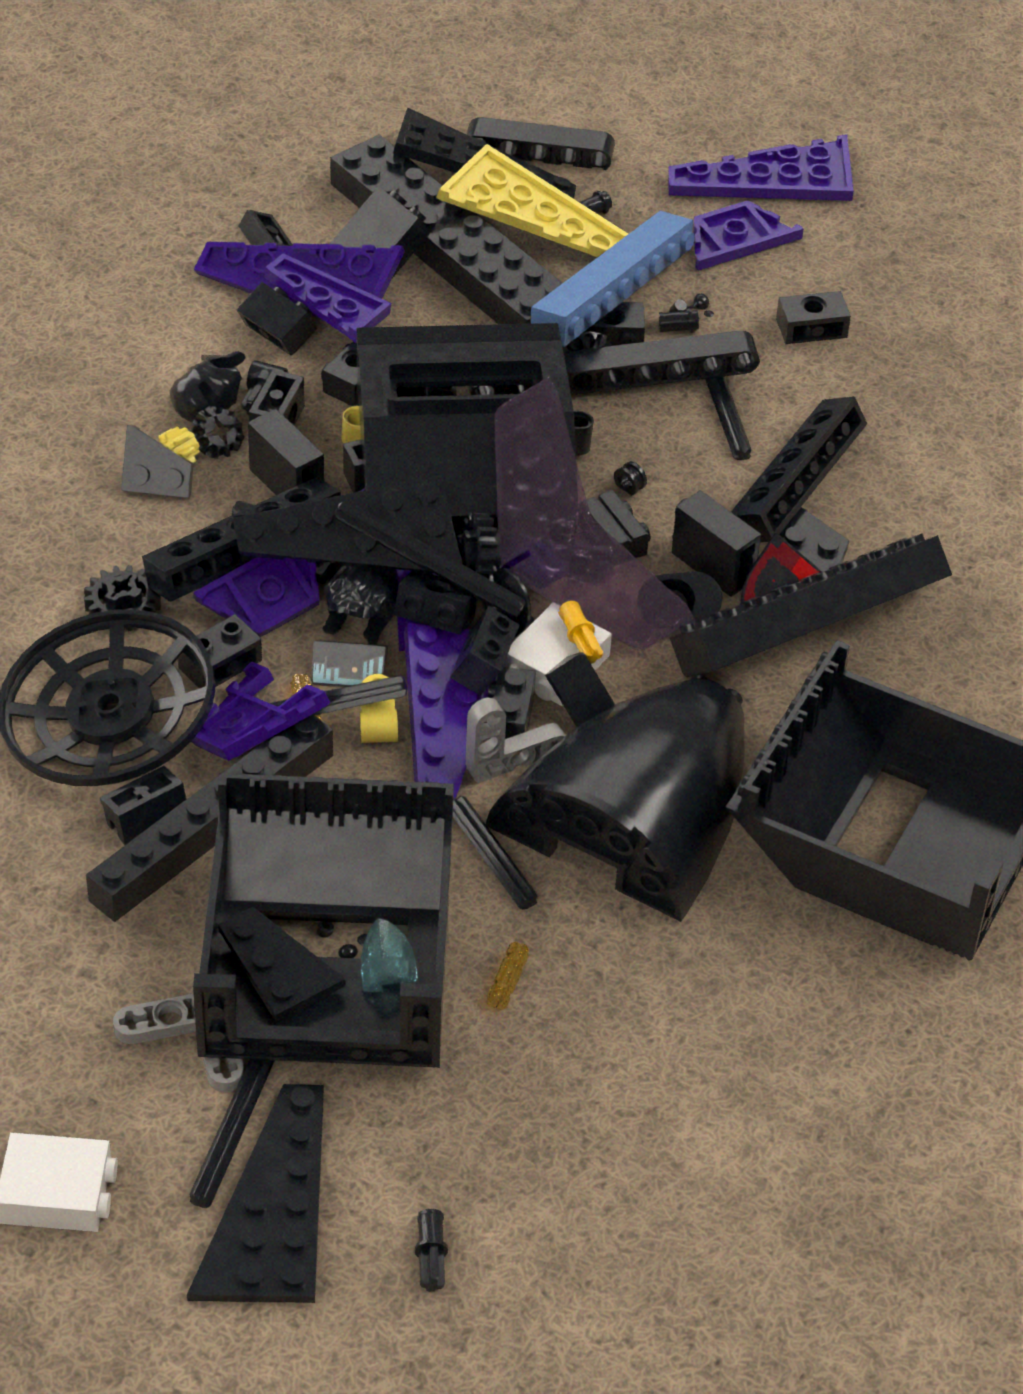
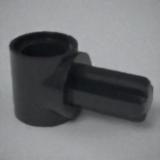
[241,360,288,415]

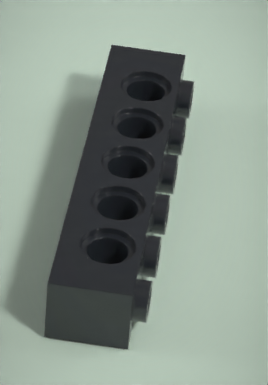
[731,396,867,542]
[142,477,341,602]

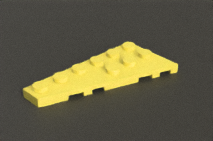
[436,144,628,257]

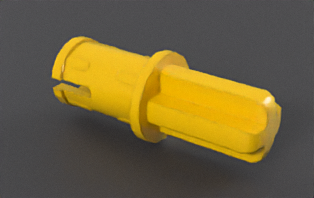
[558,601,603,664]

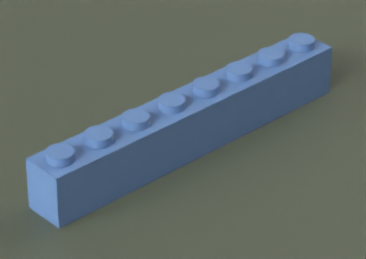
[531,211,695,347]

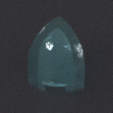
[361,918,418,992]

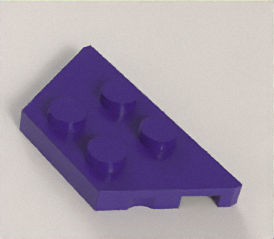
[693,200,804,271]
[193,557,320,637]

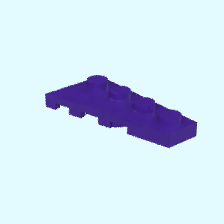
[264,254,392,343]

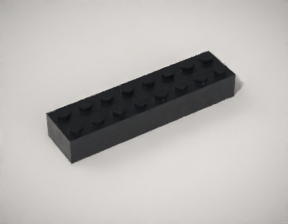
[670,533,952,677]

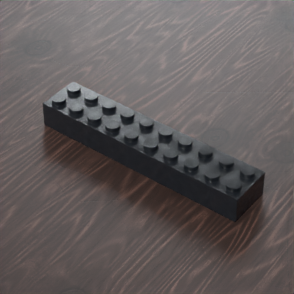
[330,134,562,324]

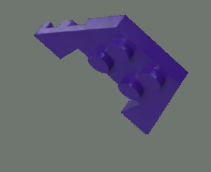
[191,662,331,761]

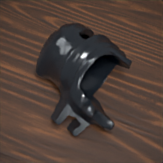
[169,351,246,422]

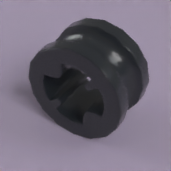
[614,461,647,496]

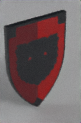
[740,533,822,603]

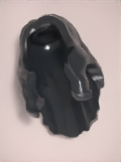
[322,566,399,644]

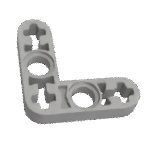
[465,698,566,783]
[113,994,244,1092]

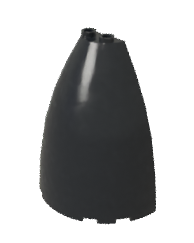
[486,674,745,922]

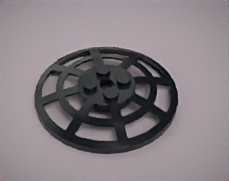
[0,610,215,786]

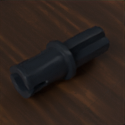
[415,1209,448,1292]

